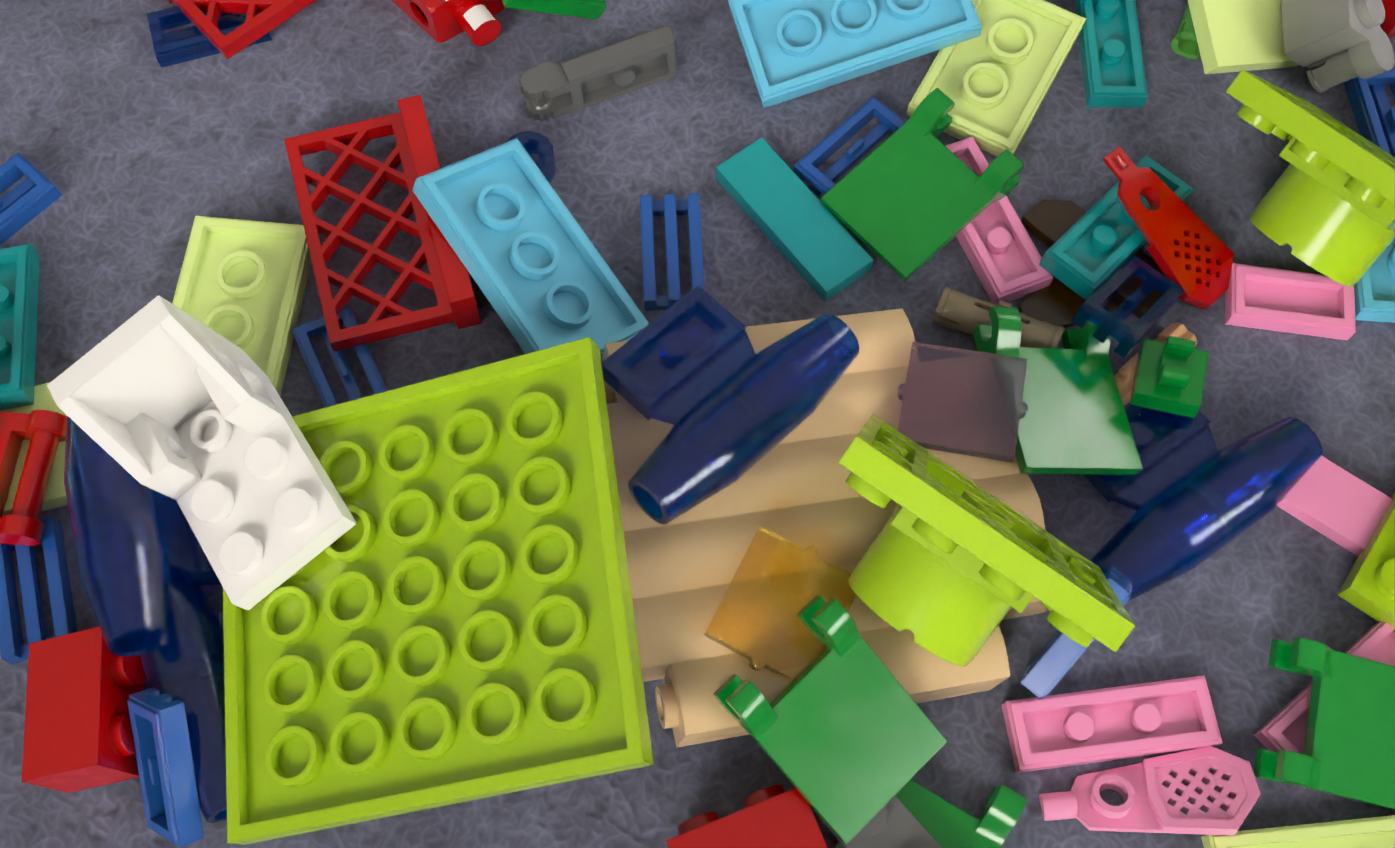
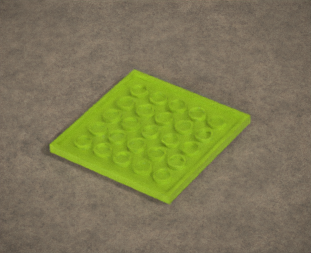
[223,337,654,845]

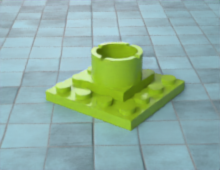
[1226,69,1395,287]
[838,413,1135,667]

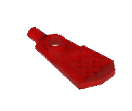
[1102,146,1234,310]

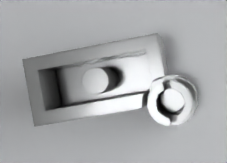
[1281,0,1394,93]

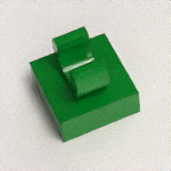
[1130,336,1209,418]

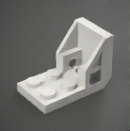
[47,295,357,610]

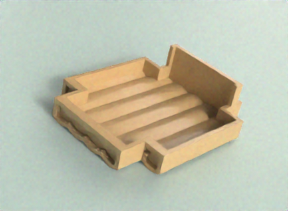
[601,308,1048,748]

